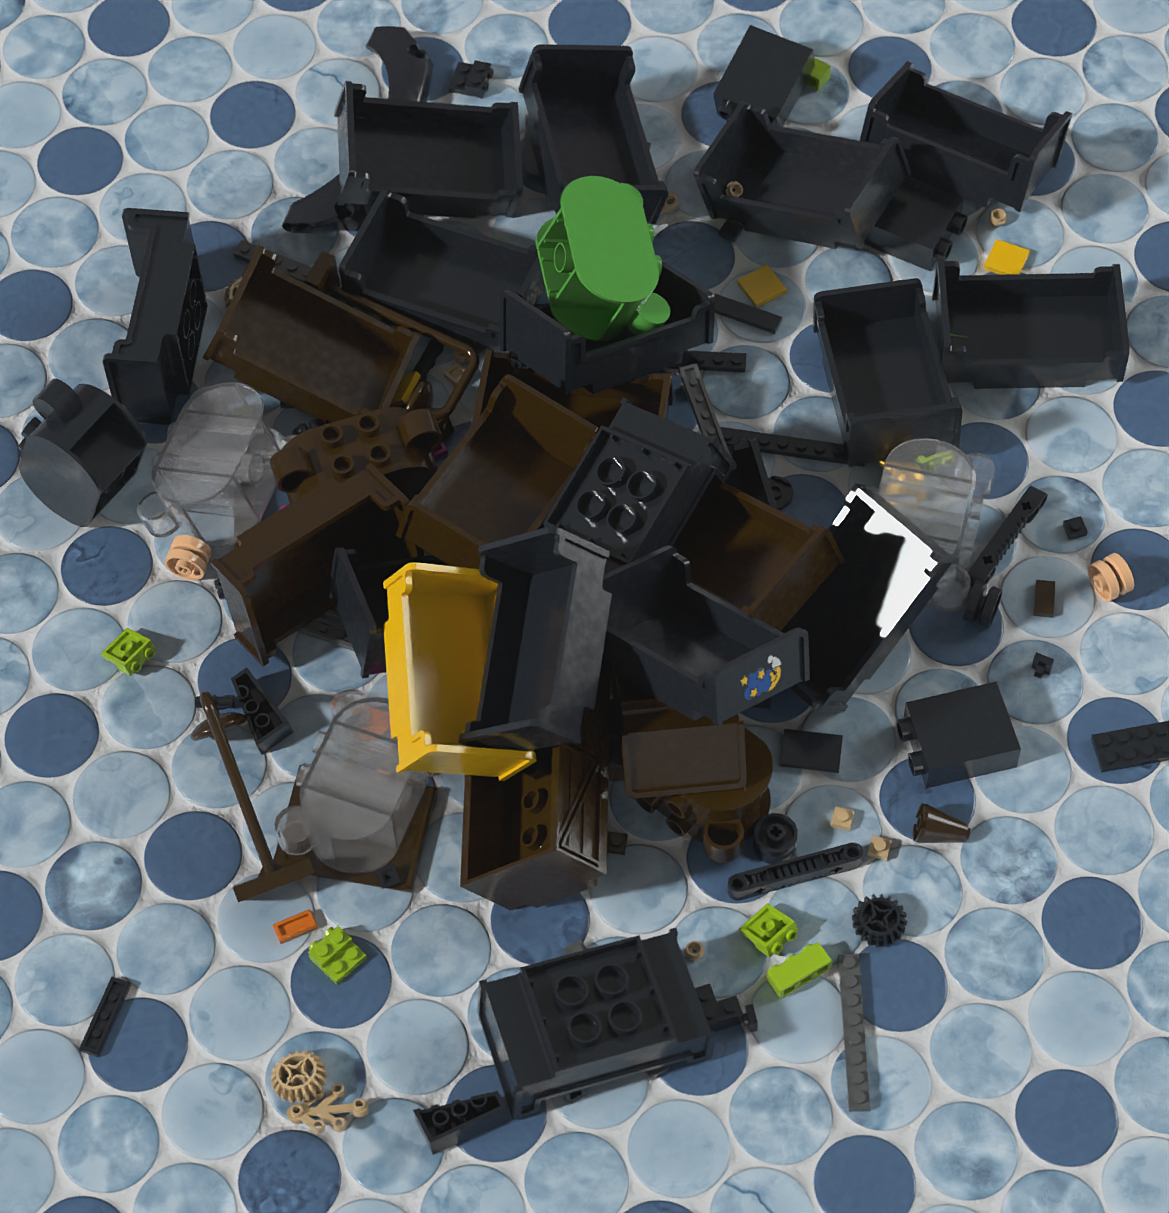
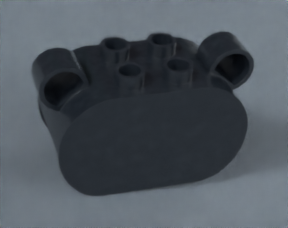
[17,379,147,527]

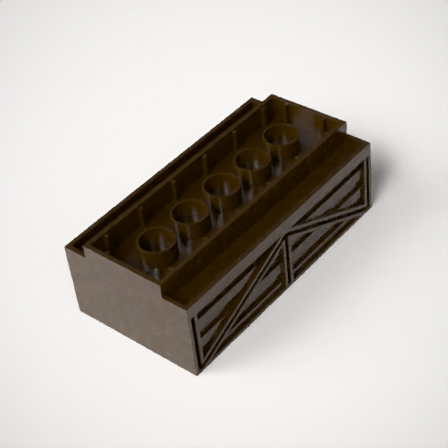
[460,656,610,910]

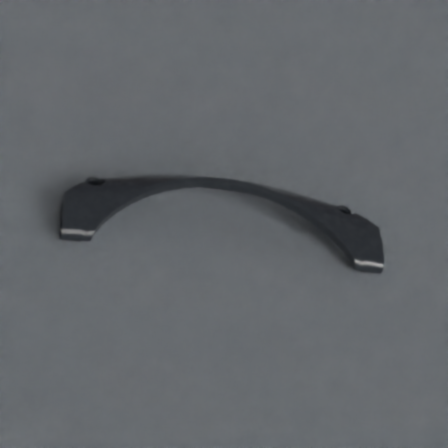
[282,26,433,233]

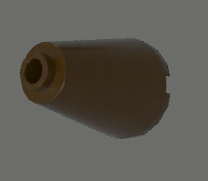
[913,803,970,843]

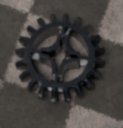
[852,893,907,947]

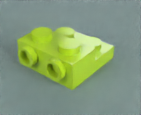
[101,628,157,676]
[739,903,798,958]
[308,926,367,984]

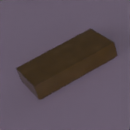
[1034,580,1055,618]

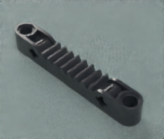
[964,485,1048,587]
[727,842,864,901]

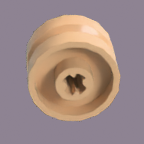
[164,535,213,580]
[1088,553,1134,602]

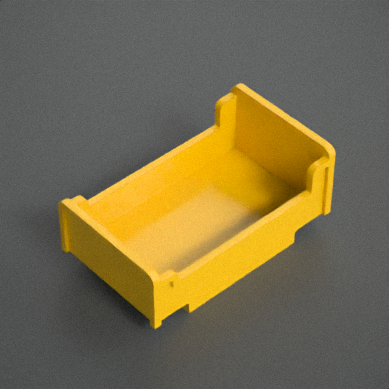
[383,562,536,781]

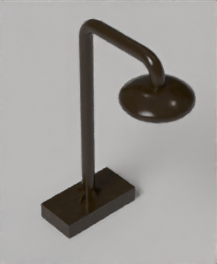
[305,250,480,420]
[190,691,315,902]

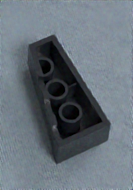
[231,667,294,755]
[413,1091,509,1155]

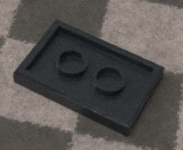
[780,729,843,773]

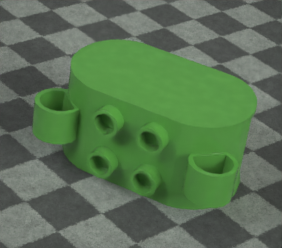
[536,176,670,342]

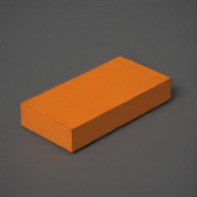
[272,909,318,944]

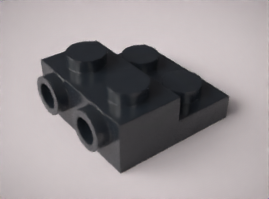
[449,60,494,98]

